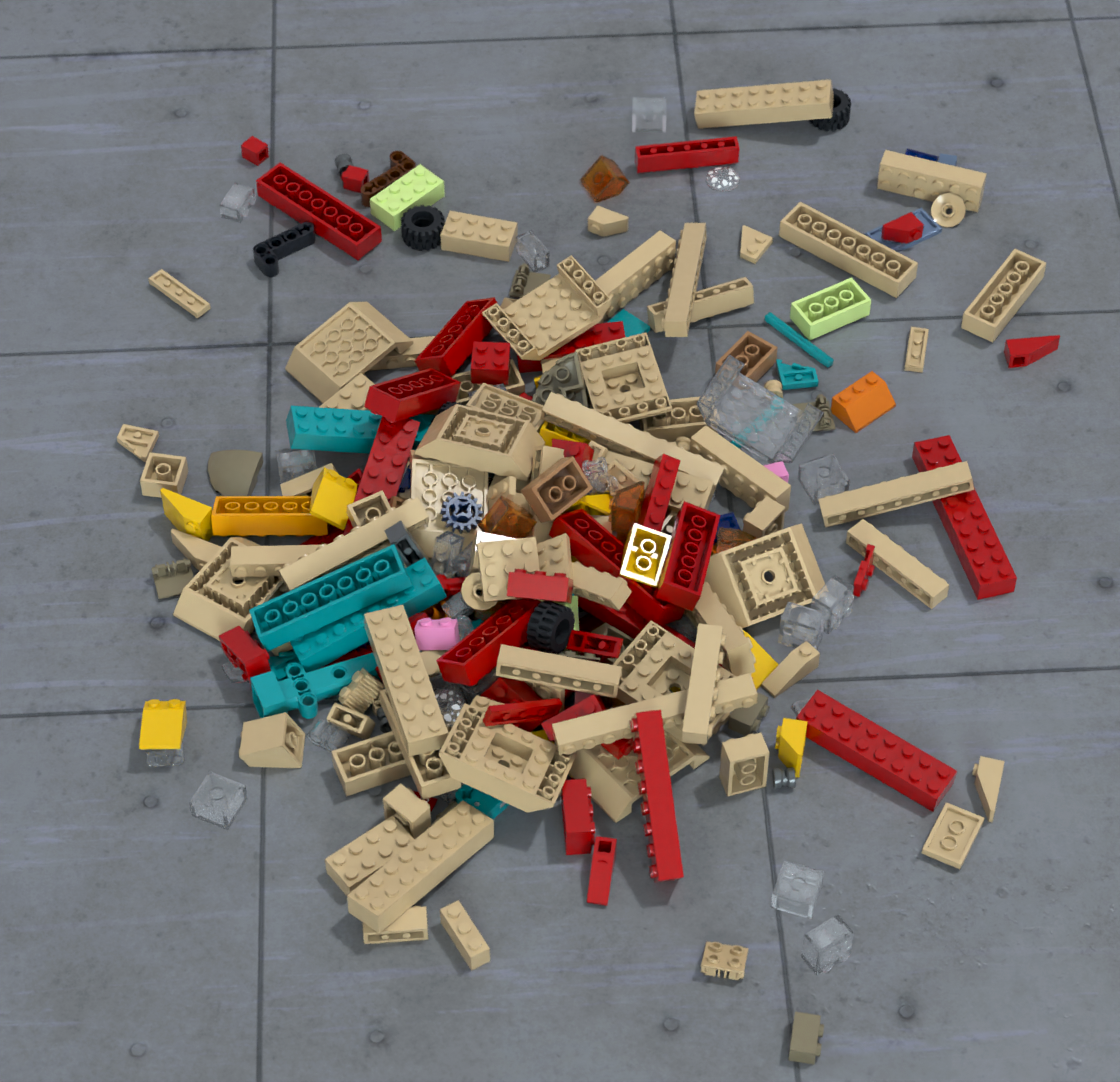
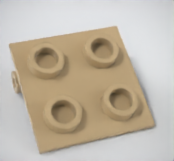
[701,942,749,981]

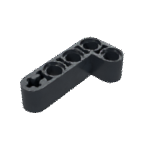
[253,222,315,277]

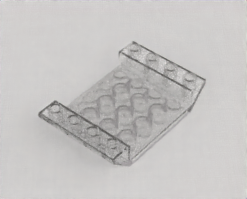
[696,355,824,463]

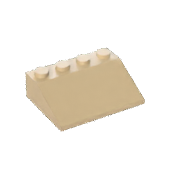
[466,383,545,433]

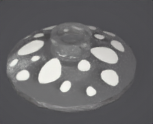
[706,166,740,192]
[434,689,465,727]

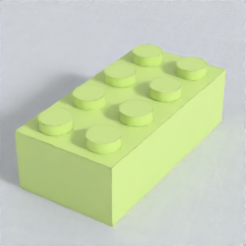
[370,165,445,231]
[790,277,871,341]

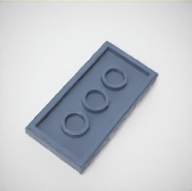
[865,207,942,253]

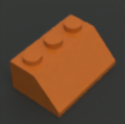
[831,371,896,433]

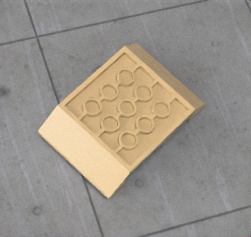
[482,255,612,360]
[285,302,414,403]
[409,450,488,561]
[568,730,710,823]

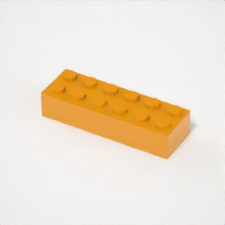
[211,496,330,537]

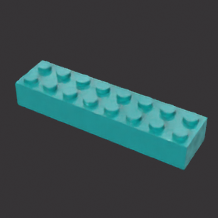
[286,406,435,454]
[249,544,413,652]
[290,557,447,672]

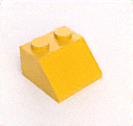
[775,718,807,778]

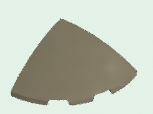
[532,352,591,409]
[208,450,264,496]

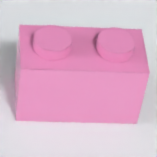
[415,617,460,650]

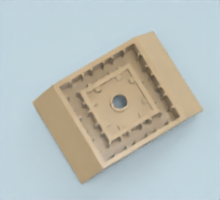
[575,333,673,423]
[415,404,545,481]
[704,523,830,629]
[173,537,283,641]
[612,621,736,744]
[439,703,577,813]

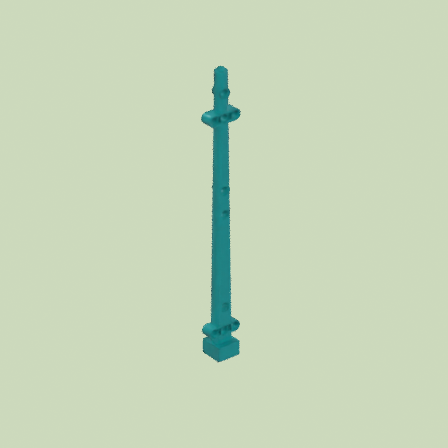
[250,594,584,719]

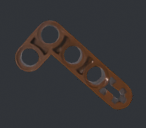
[361,151,416,207]

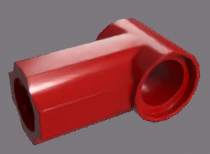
[436,574,466,601]

